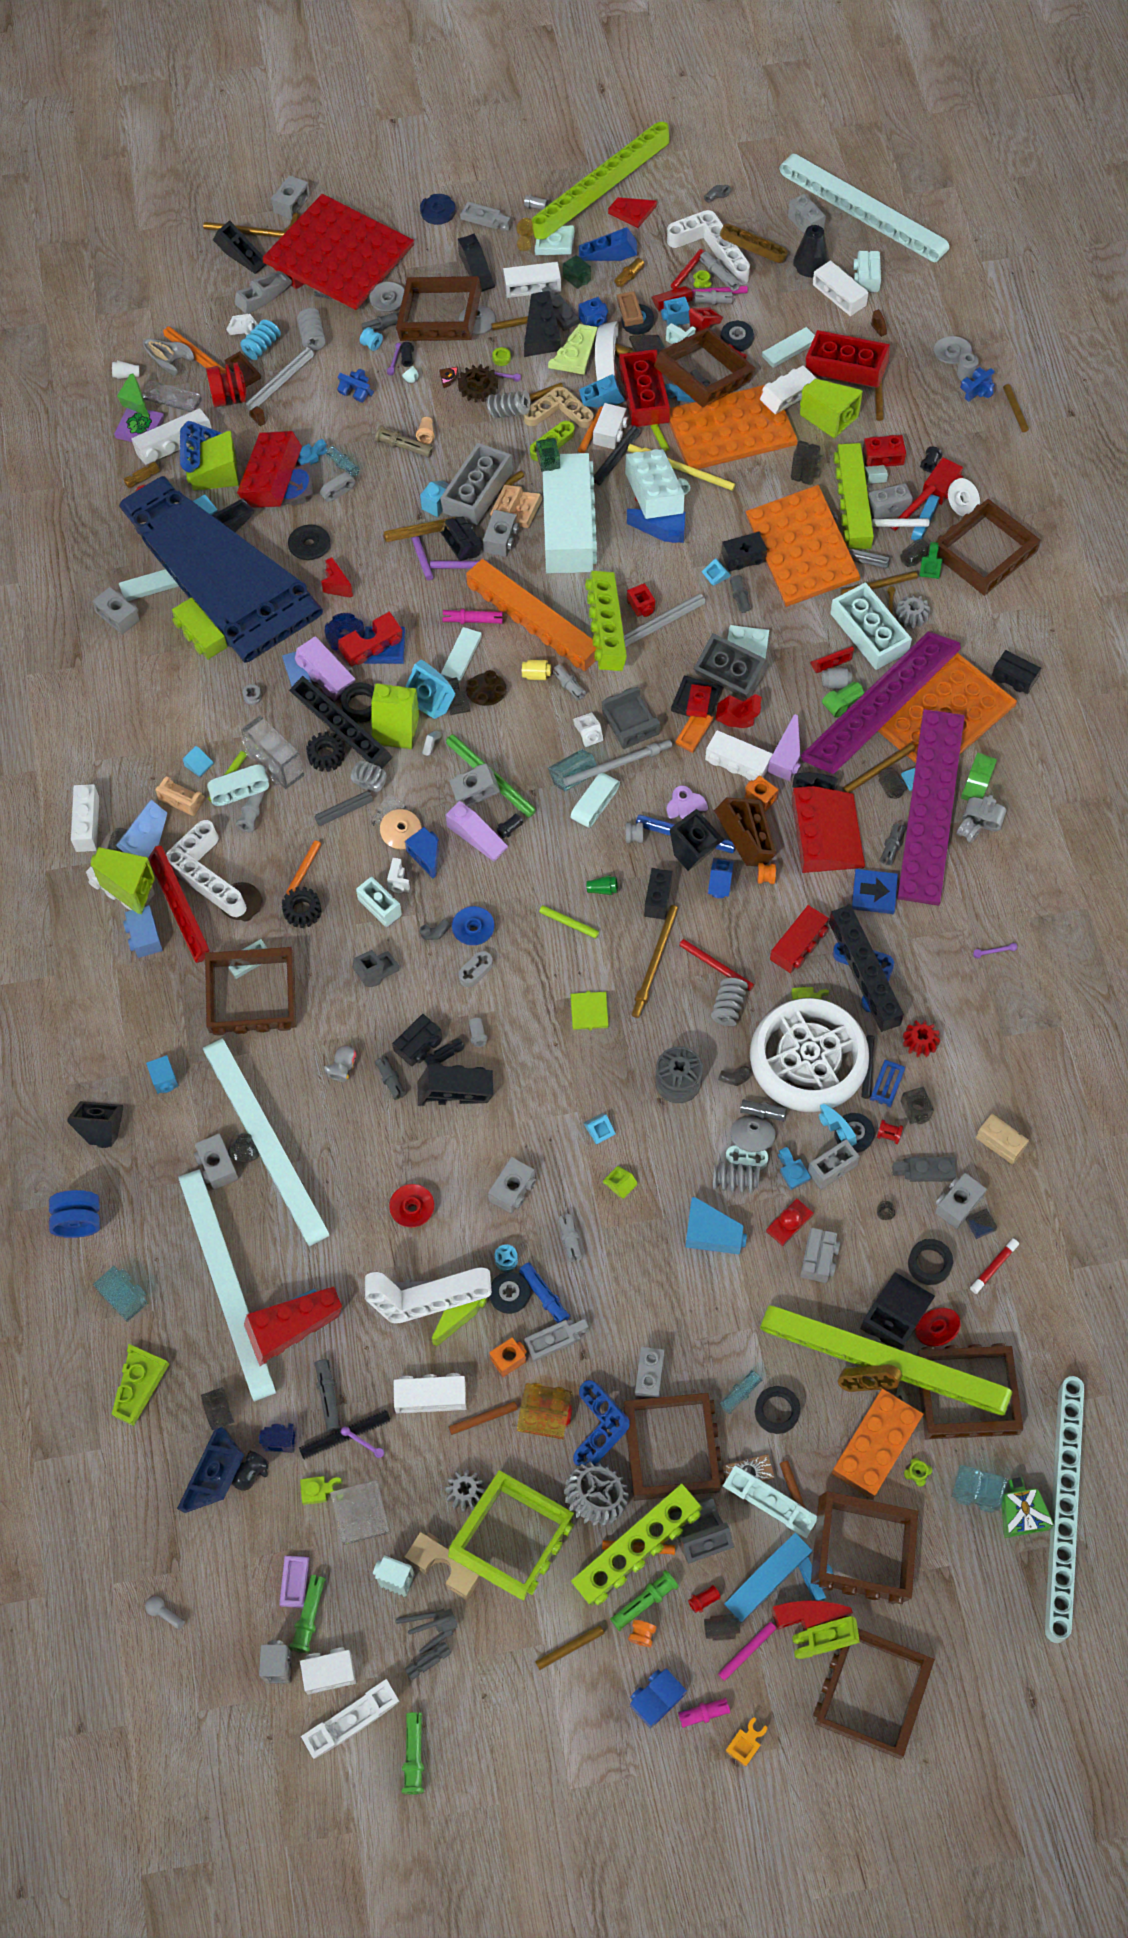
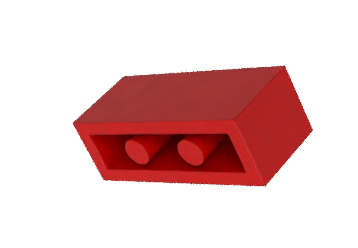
[770,905,829,974]

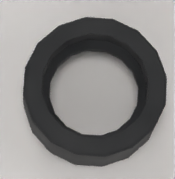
[341,682,374,723]
[908,1239,953,1285]
[754,1386,801,1434]

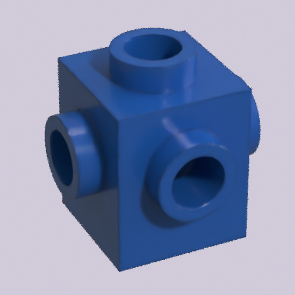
[578,297,608,327]

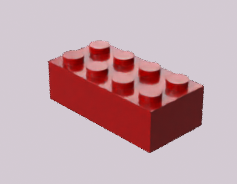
[806,330,890,388]
[619,349,670,427]
[237,431,302,508]

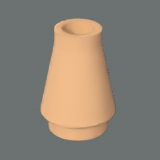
[416,417,435,445]

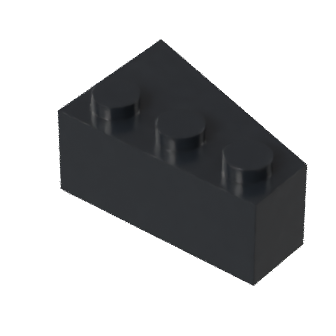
[524,291,561,357]
[417,1063,493,1106]

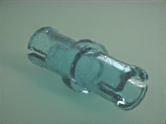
[326,446,360,477]
[719,1370,763,1414]

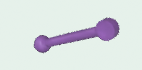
[387,342,401,375]
[495,372,521,382]
[973,943,1018,959]
[341,1426,384,1458]

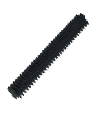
[593,425,641,486]
[299,1409,390,1460]

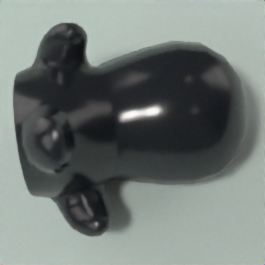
[232,1450,269,1491]

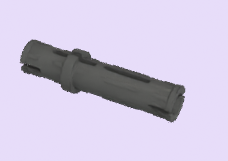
[314,1359,341,1432]

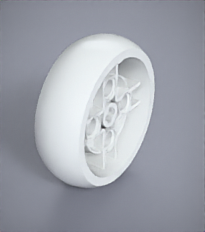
[750,998,869,1112]

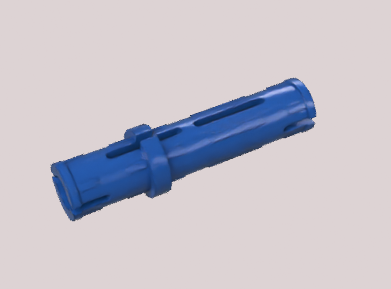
[518,1262,570,1324]

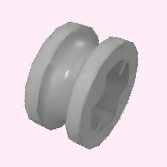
[242,684,262,705]

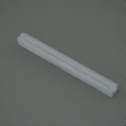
[245,347,314,410]
[624,594,705,647]

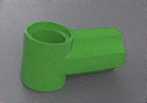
[822,682,864,718]

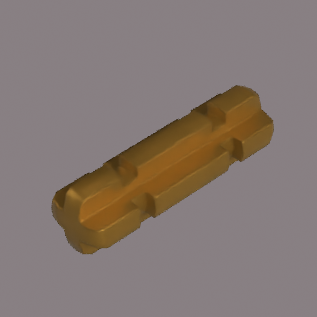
[123,462,160,488]

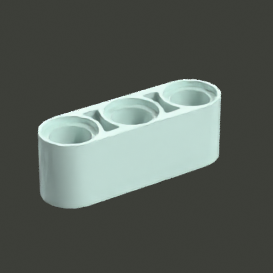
[207,765,269,806]
[571,773,620,828]

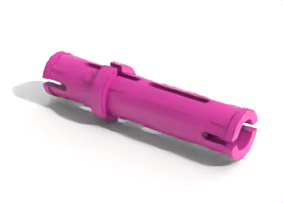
[443,609,503,624]

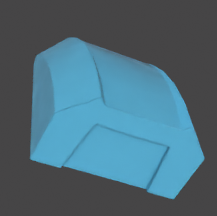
[405,659,455,719]

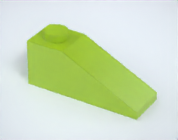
[432,1297,488,1346]

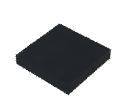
[671,675,722,717]

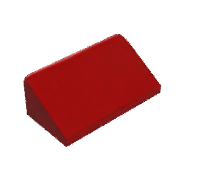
[651,286,693,312]
[810,646,854,673]

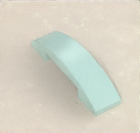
[723,1465,817,1538]

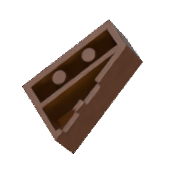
[714,797,776,867]

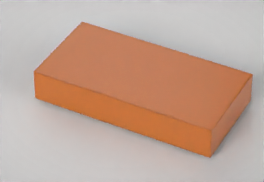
[675,714,713,753]

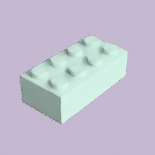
[625,449,684,519]
[830,582,912,670]

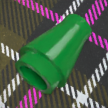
[586,874,618,895]

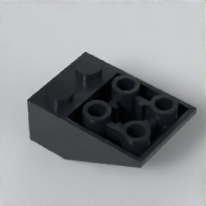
[860,1272,935,1350]

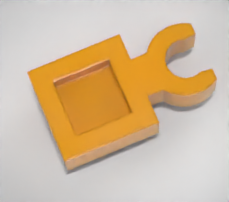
[726,1717,767,1767]

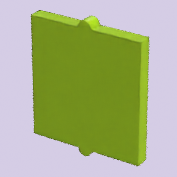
[570,991,608,1031]

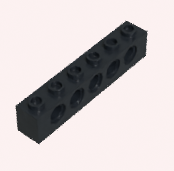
[289,676,393,769]
[829,905,904,1032]

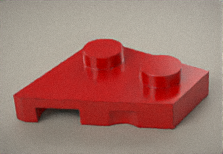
[608,197,657,228]

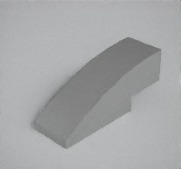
[235,271,292,314]

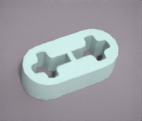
[725,1145,768,1170]

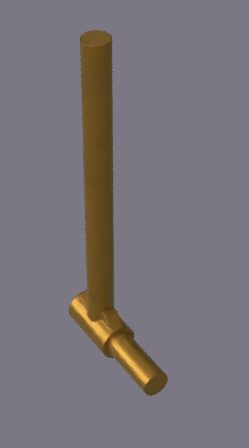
[204,213,300,238]

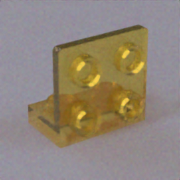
[517,1383,572,1440]

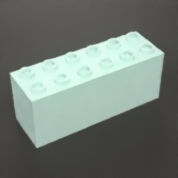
[542,453,597,574]

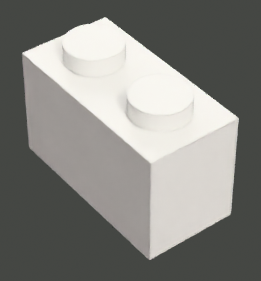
[593,403,629,449]
[300,1647,356,1695]

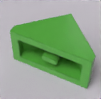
[117,373,149,415]

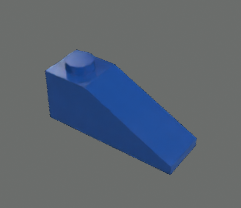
[627,509,686,543]

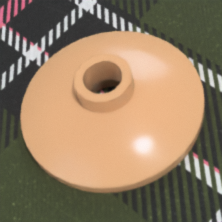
[380,809,422,850]

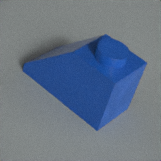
[405,827,439,879]
[708,858,734,898]

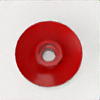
[389,1184,435,1228]
[915,1308,961,1347]

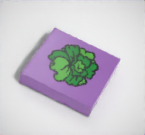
[114,408,164,442]

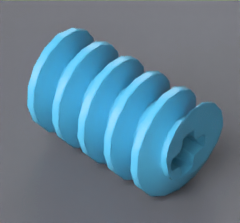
[240,319,281,360]

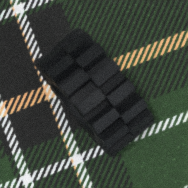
[306,732,345,772]
[282,887,322,928]

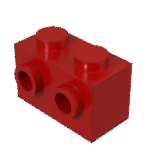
[862,435,906,467]

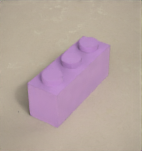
[295,636,355,701]

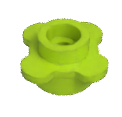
[693,270,712,288]
[904,1458,932,1487]

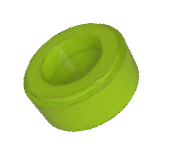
[492,347,511,366]

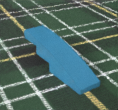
[724,1532,813,1623]

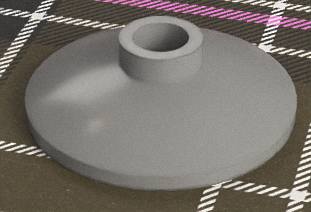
[369,282,404,312]
[459,305,496,335]
[934,336,972,364]
[730,1116,775,1152]

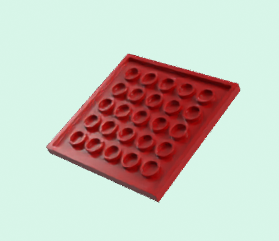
[263,194,414,310]

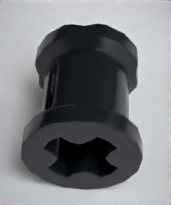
[920,446,943,473]

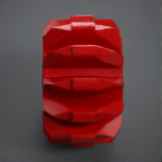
[902,1020,940,1058]

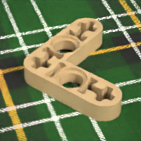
[523,387,594,428]

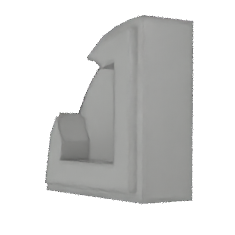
[422,730,441,756]

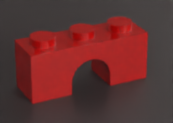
[338,611,402,667]

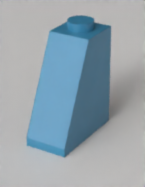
[685,1197,747,1255]

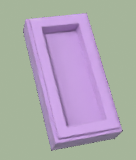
[279,1556,310,1608]

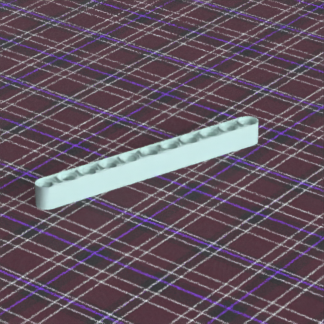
[779,154,949,262]
[203,1038,330,1247]
[178,1169,276,1402]
[1045,1376,1084,1643]

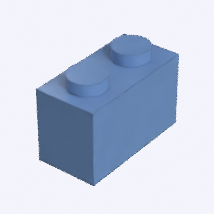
[123,905,163,958]

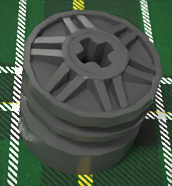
[655,1047,703,1103]

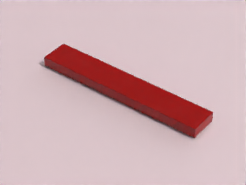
[148,845,210,963]

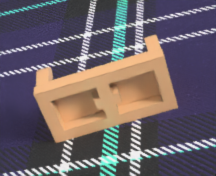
[155,776,206,816]

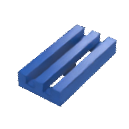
[870,1060,906,1108]

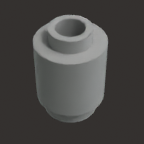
[957,353,978,381]
[822,668,852,689]

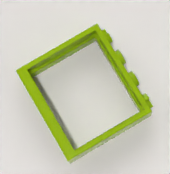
[448,1470,575,1601]

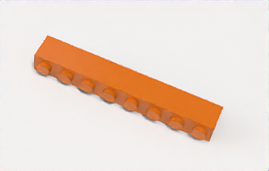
[466,558,596,671]

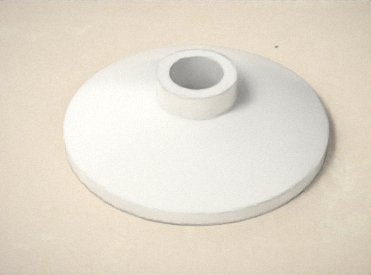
[948,478,980,516]

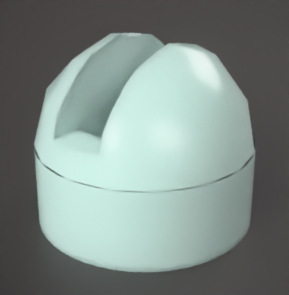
[402,366,418,383]
[678,478,691,495]

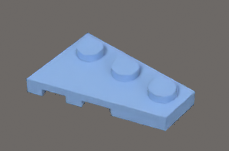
[116,800,167,868]

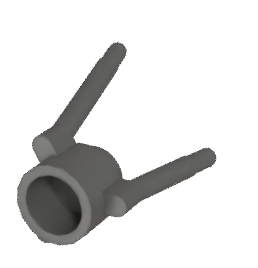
[395,1608,458,1654]

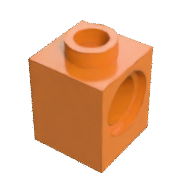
[745,775,779,812]
[489,1337,527,1377]

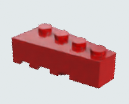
[244,1286,342,1366]

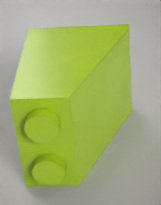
[800,379,863,439]
[186,431,239,491]
[372,683,419,749]
[91,847,155,914]

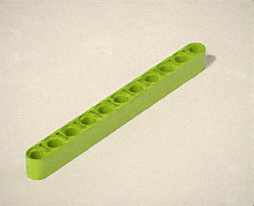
[532,122,670,239]
[760,1305,1013,1415]

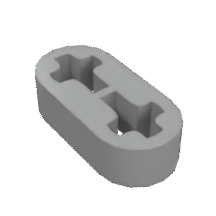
[320,472,355,502]
[458,951,493,988]

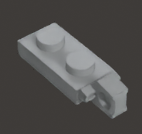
[460,202,511,231]
[524,1319,589,1362]

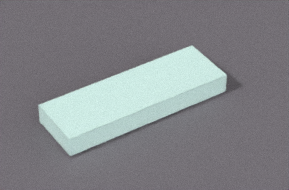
[762,327,815,368]
[119,569,178,601]
[441,627,482,684]

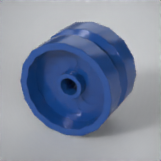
[48,1190,100,1238]

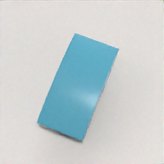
[818,1104,857,1146]

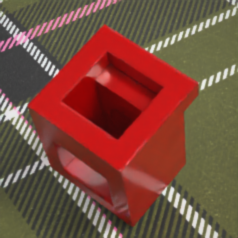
[627,583,656,617]

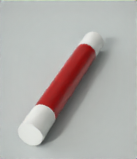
[970,1238,1019,1294]

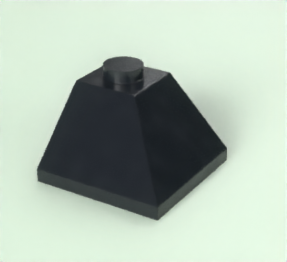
[669,809,724,871]
[67,1101,123,1148]

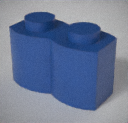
[630,1668,687,1729]

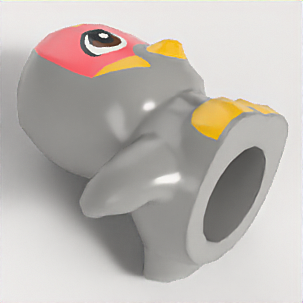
[324,1046,356,1082]

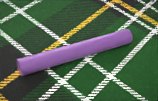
[411,536,433,580]
[430,561,489,569]

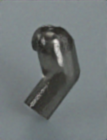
[718,1066,751,1086]

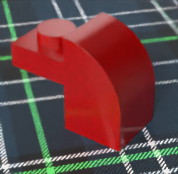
[715,694,762,728]

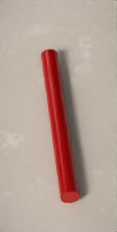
[679,939,755,991]

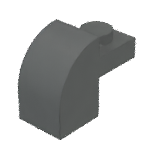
[352,950,400,987]

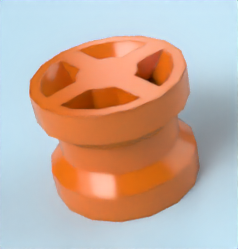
[757,863,776,884]
[628,1620,657,1647]

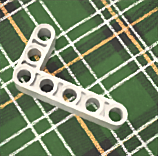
[667,210,750,285]
[166,820,246,917]
[365,1268,492,1323]

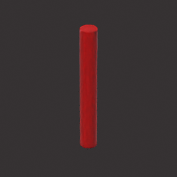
[670,249,705,290]
[890,484,936,531]

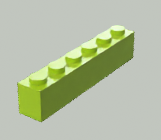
[833,443,874,549]

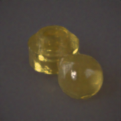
[516,218,534,251]

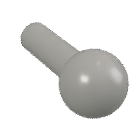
[145,1596,185,1630]

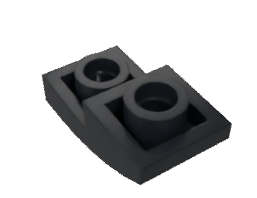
[792,772,839,790]

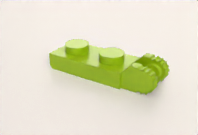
[792,1616,860,1659]

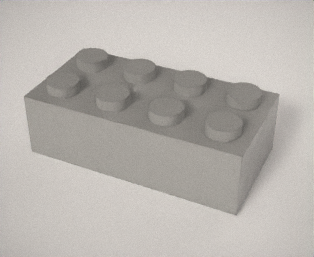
[440,443,514,525]

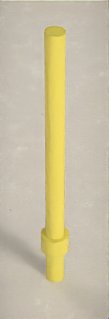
[627,444,735,491]

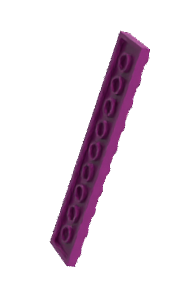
[801,631,961,774]
[897,709,965,906]

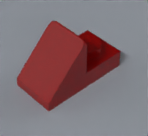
[689,307,723,332]
[321,557,353,598]

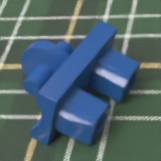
[960,367,995,402]
[337,368,374,403]

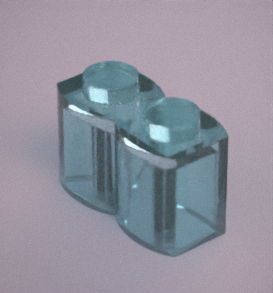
[951,1465,1007,1513]

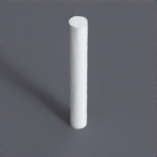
[872,519,929,527]

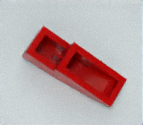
[771,1601,853,1631]

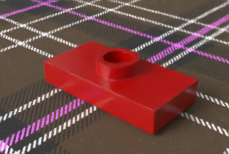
[686,684,712,718]

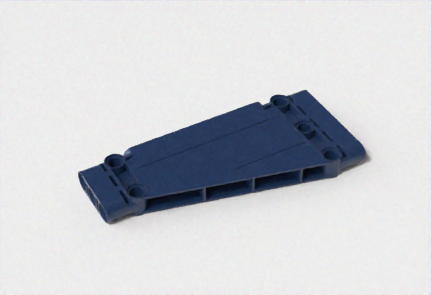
[119,476,323,663]

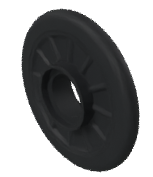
[288,524,330,560]

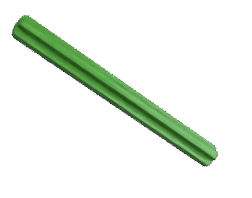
[446,734,536,818]

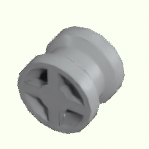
[956,817,983,844]
[626,822,643,843]

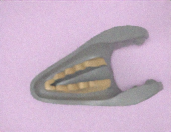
[143,338,194,376]

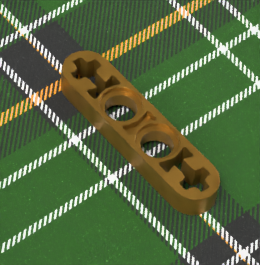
[720,224,788,263]

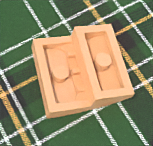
[490,485,543,528]

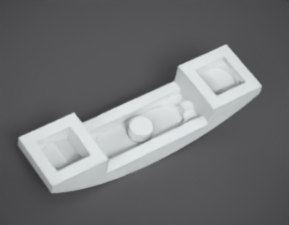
[595,321,619,381]
[301,1679,400,1759]

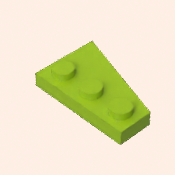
[112,1344,169,1426]

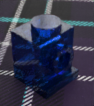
[259,1423,296,1453]

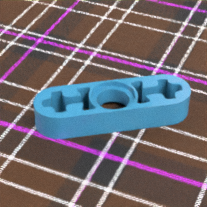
[911,494,940,543]

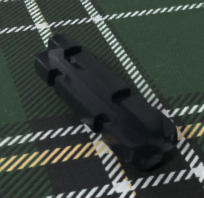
[424,1038,465,1066]

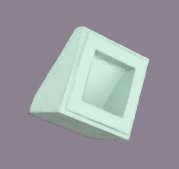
[865,465,888,484]

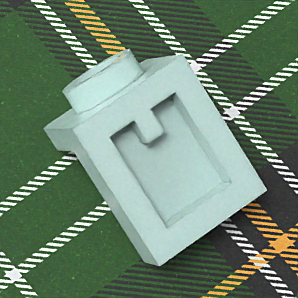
[666,323,696,344]

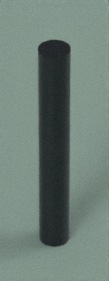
[861,1035,875,1099]

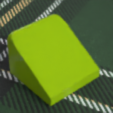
[603,1166,637,1199]

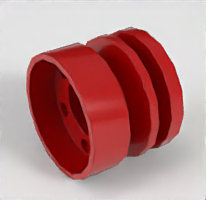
[206,362,246,408]

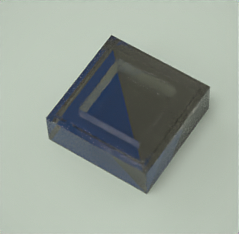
[965,1208,997,1239]

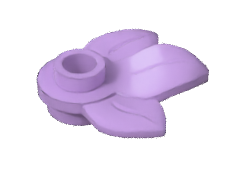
[666,786,708,819]

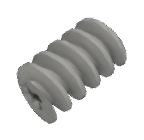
[297,307,326,351]
[488,390,531,419]
[711,978,748,1027]
[712,1162,760,1194]

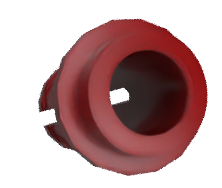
[688,1585,721,1613]

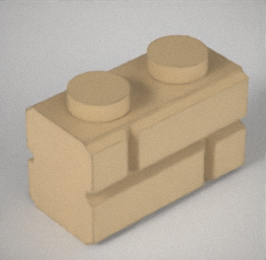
[976,1114,1029,1165]

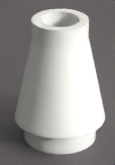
[112,360,139,379]

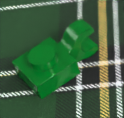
[919,542,942,579]

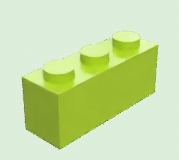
[172,597,227,660]

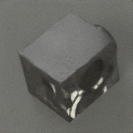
[900,1086,934,1125]
[201,1387,234,1430]

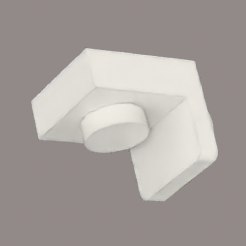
[226,314,258,336]
[573,712,603,747]
[387,858,410,893]

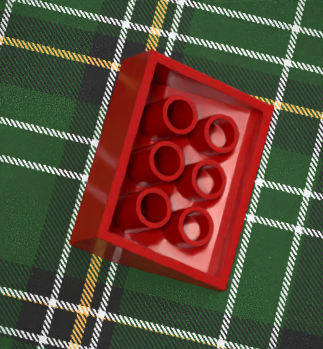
[791,786,865,873]

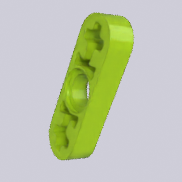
[530,421,575,461]

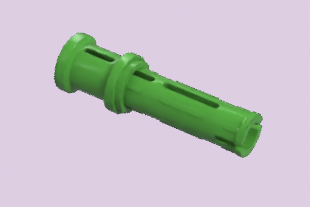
[610,1570,679,1632]
[289,1575,326,1654]
[401,1712,425,1795]

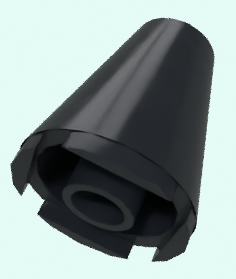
[793,225,830,278]

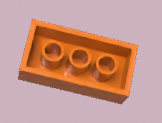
[832,1389,923,1500]

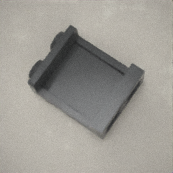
[602,687,660,749]
[670,1496,734,1564]

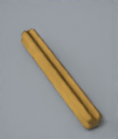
[383,517,455,542]

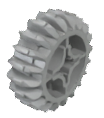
[564,1461,629,1527]

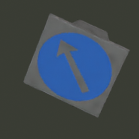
[281,462,313,506]

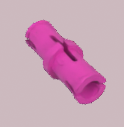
[678,1697,730,1728]

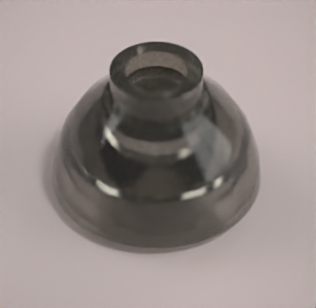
[228,1133,259,1162]

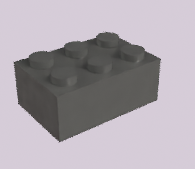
[693,633,769,699]

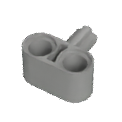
[963,795,1006,832]

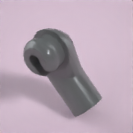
[704,185,731,203]
[419,919,451,940]

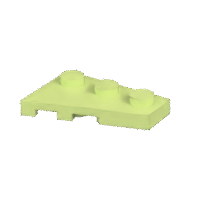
[548,324,598,375]

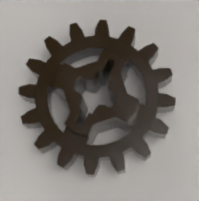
[458,364,499,403]

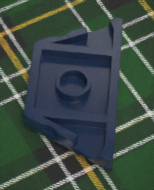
[177,1424,244,1513]

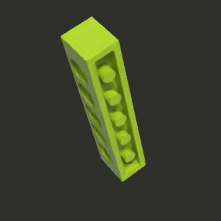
[585,570,627,671]
[571,1484,703,1606]

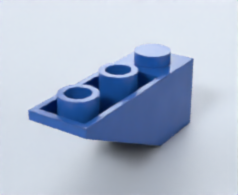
[579,227,637,261]

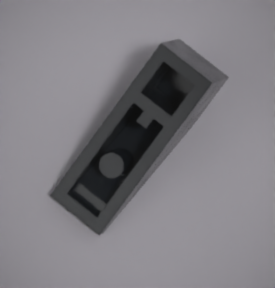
[213,220,266,274]
[458,233,495,292]

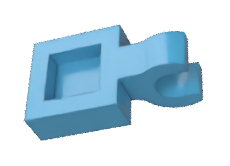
[665,384,696,402]
[297,439,328,466]
[778,1147,811,1190]

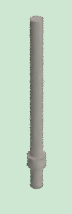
[563,740,672,786]

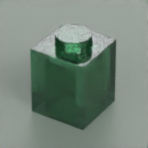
[563,255,591,289]
[536,438,560,472]

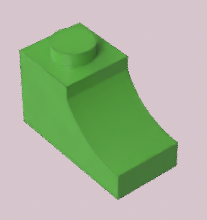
[961,752,997,801]

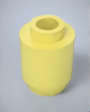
[522,660,552,680]

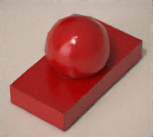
[766,1198,814,1247]

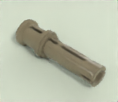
[375,425,433,458]

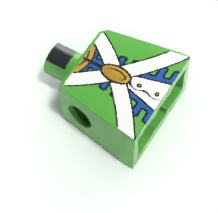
[1001,1477,1054,1538]

